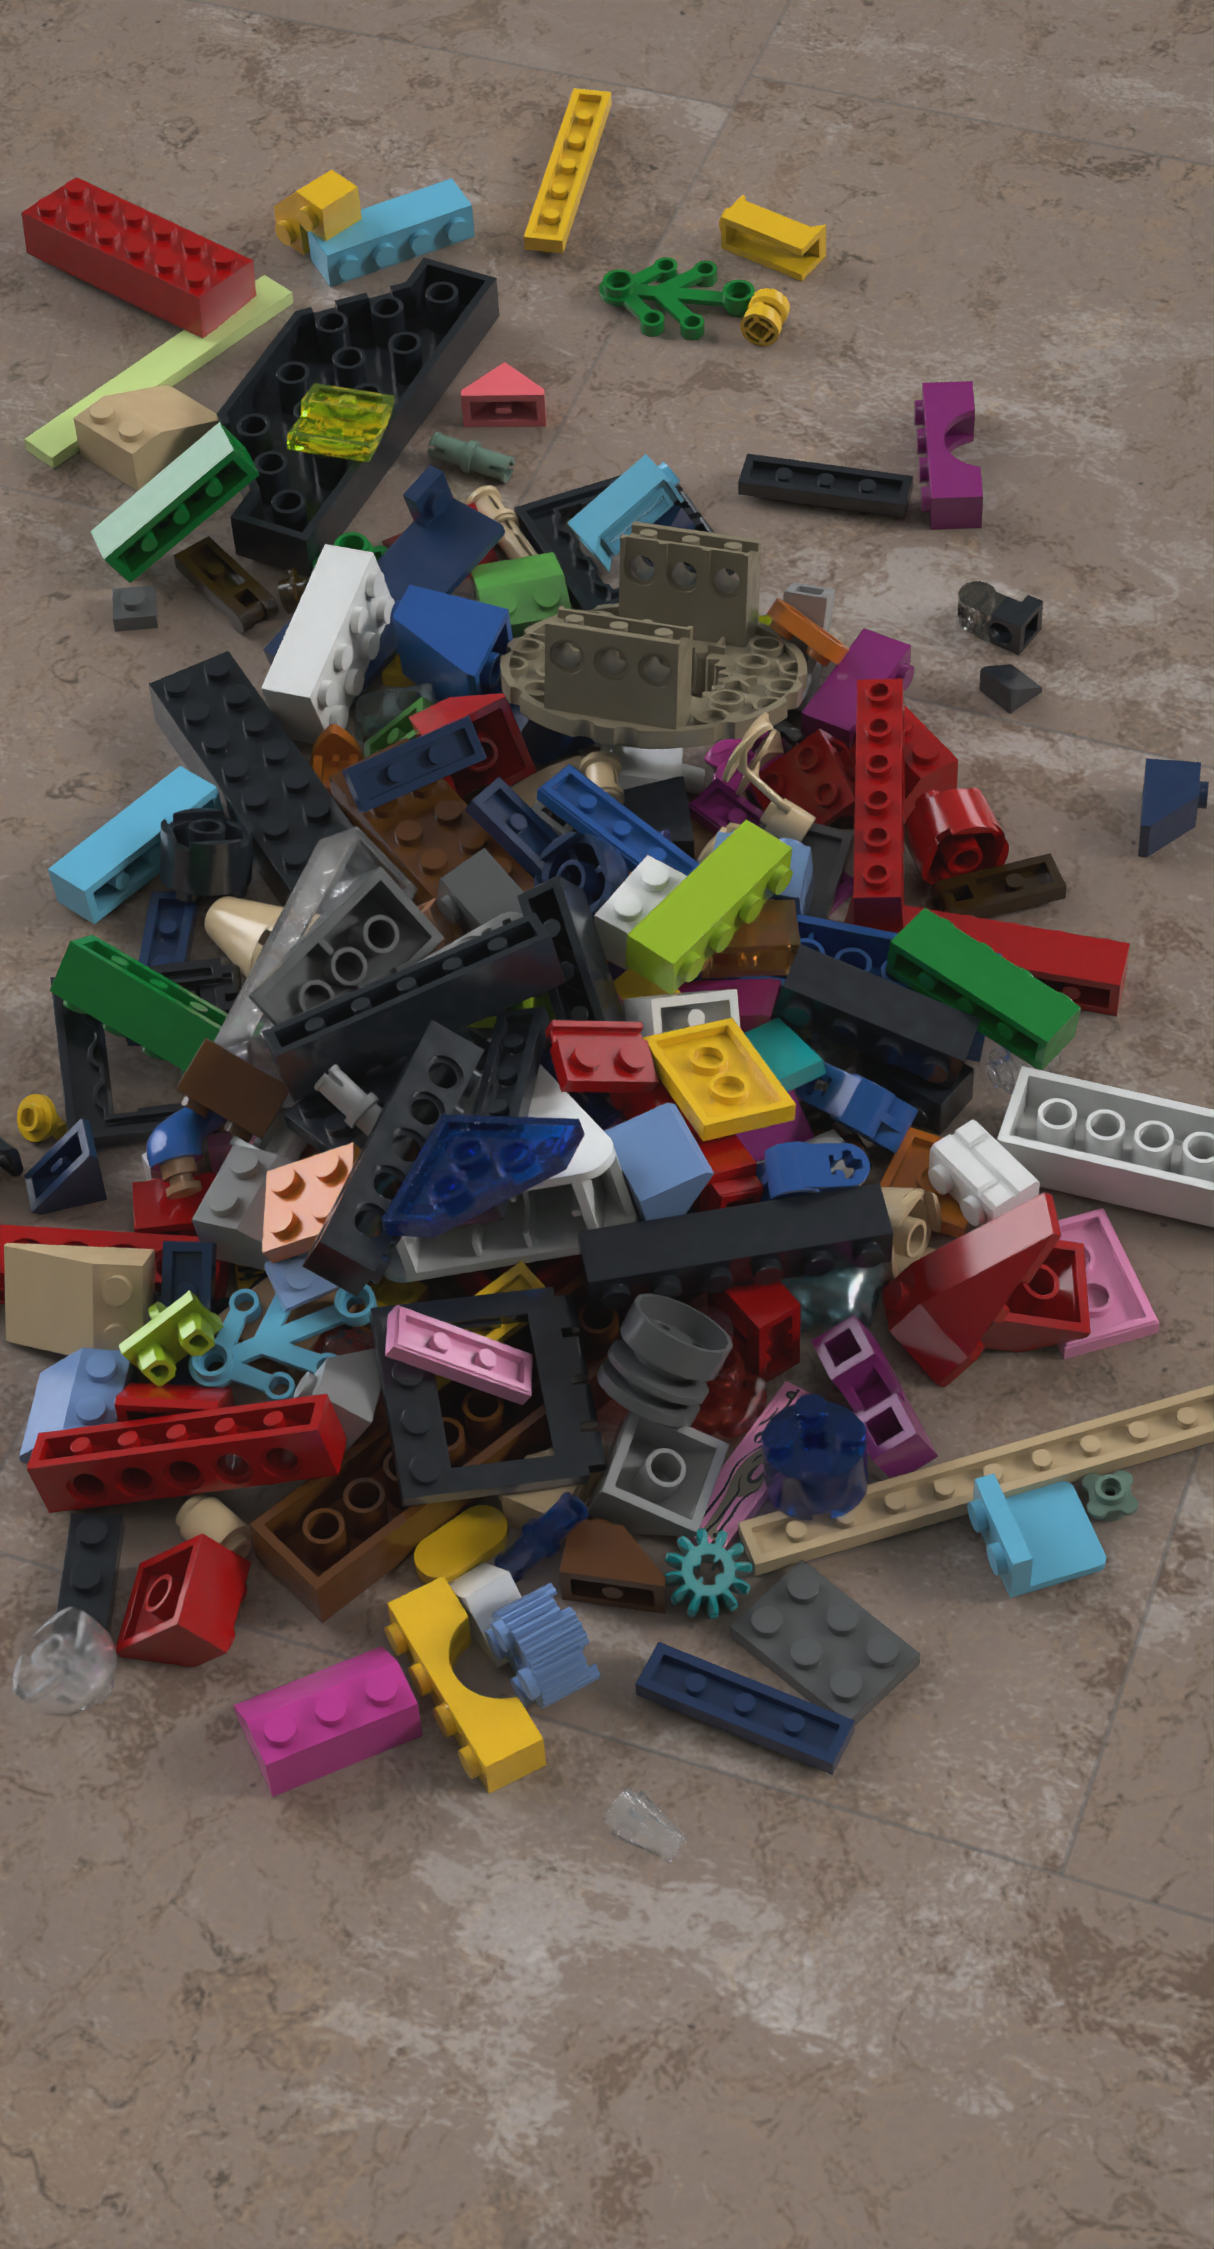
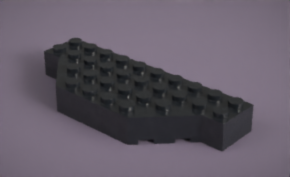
[217,258,499,578]

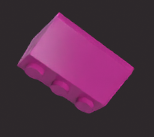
[233,1646,423,1797]

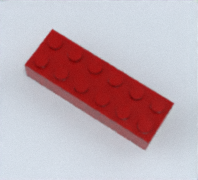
[21,177,256,338]

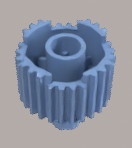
[485,1583,601,1709]

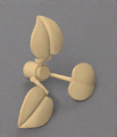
[696,712,816,864]

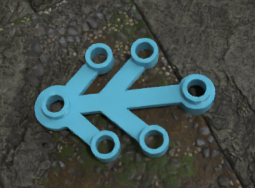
[189,1284,377,1401]

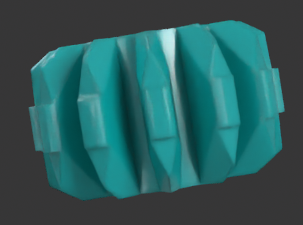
[664,1528,753,1620]

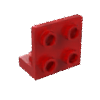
[750,728,856,826]

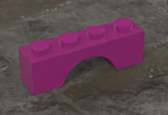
[914,381,983,530]

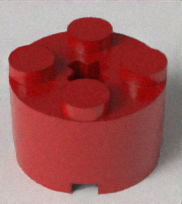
[904,788,1009,886]

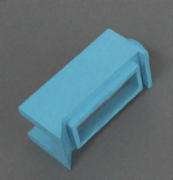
[568,454,684,572]

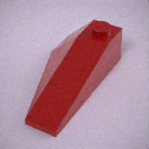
[882,1192,1061,1387]

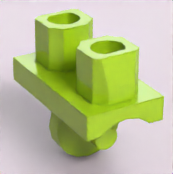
[119,1290,224,1386]

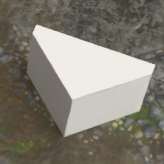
[449,1562,522,1668]

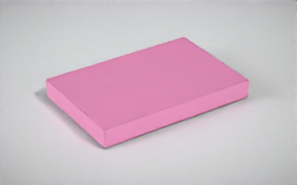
[1057,1208,1159,1359]

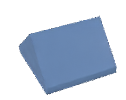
[604,1103,714,1221]

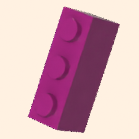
[801,628,915,749]

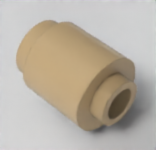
[176,1493,252,1559]

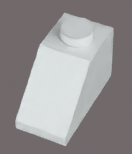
[623,989,740,1037]

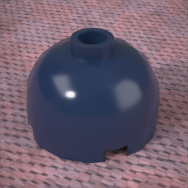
[534,832,629,920]

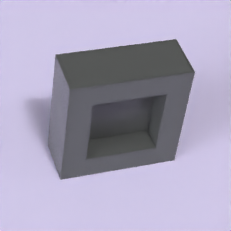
[112,585,158,632]

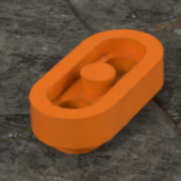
[767,598,849,667]

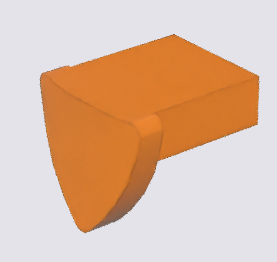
[310,724,364,796]

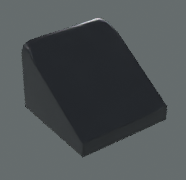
[979,664,1042,713]

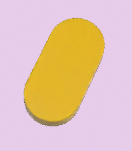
[414,1505,509,1584]

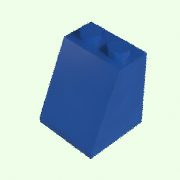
[390,584,513,702]

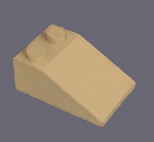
[73,384,218,491]
[4,1243,155,1355]

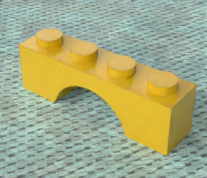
[384,1576,546,1794]

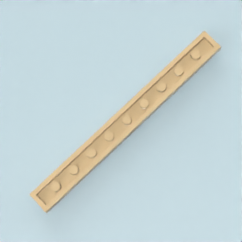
[738,1385,1214,1576]

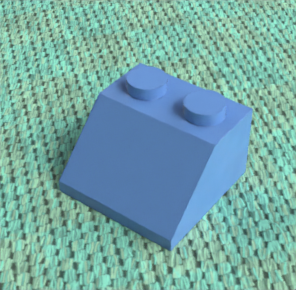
[19,1348,139,1463]

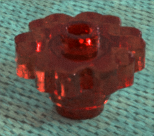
[689,1347,767,1438]

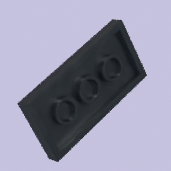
[282,1027,490,1153]

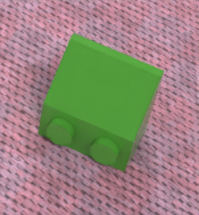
[470,552,572,638]

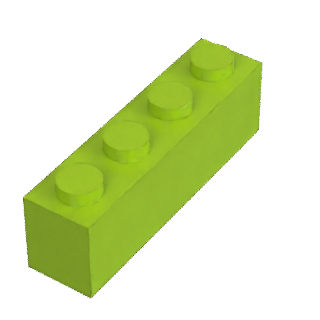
[625,819,793,995]

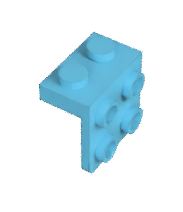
[967,1473,1106,1598]

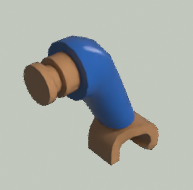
[146,1107,229,1199]

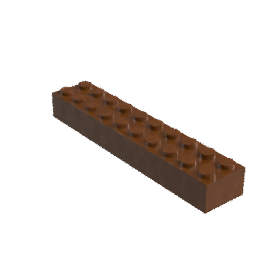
[249,1274,708,1623]

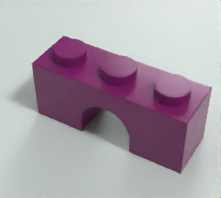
[811,1315,938,1478]

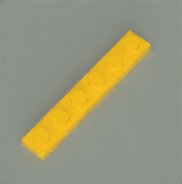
[523,88,612,254]

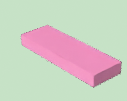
[385,1305,533,1405]

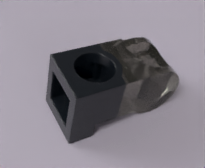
[957,581,1043,655]

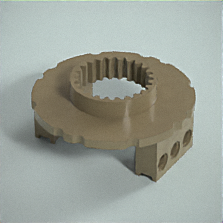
[500,521,807,749]

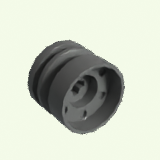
[596,1293,733,1428]

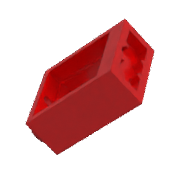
[708,1281,801,1387]

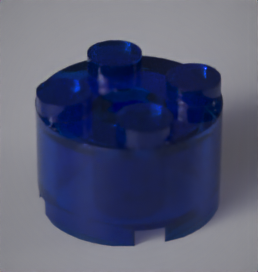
[761,1394,869,1521]

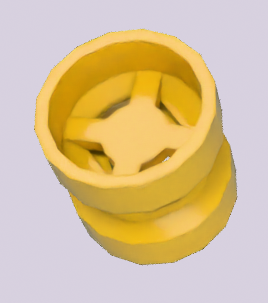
[740,288,790,346]

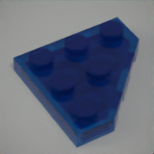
[382,1114,585,1238]

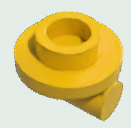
[17,1094,67,1142]

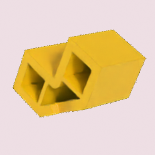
[274,169,362,255]

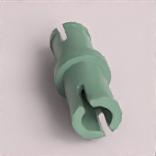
[428,431,515,483]

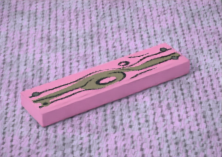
[677,1381,830,1551]

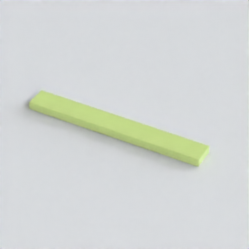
[24,275,293,469]

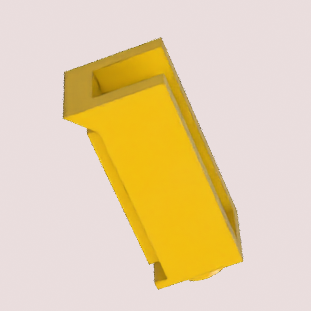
[719,195,826,281]

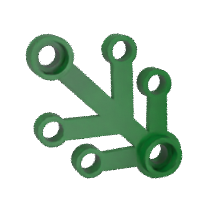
[599,257,755,341]

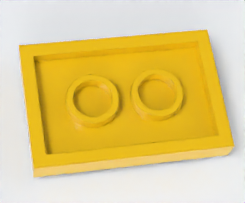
[643,1018,796,1141]

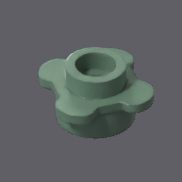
[1082,1470,1138,1522]

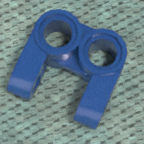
[795,1062,919,1154]
[756,1142,870,1202]

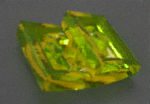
[287,383,395,462]

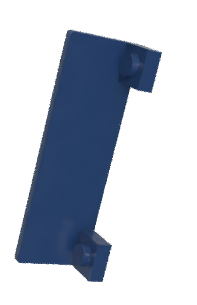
[263,465,505,707]

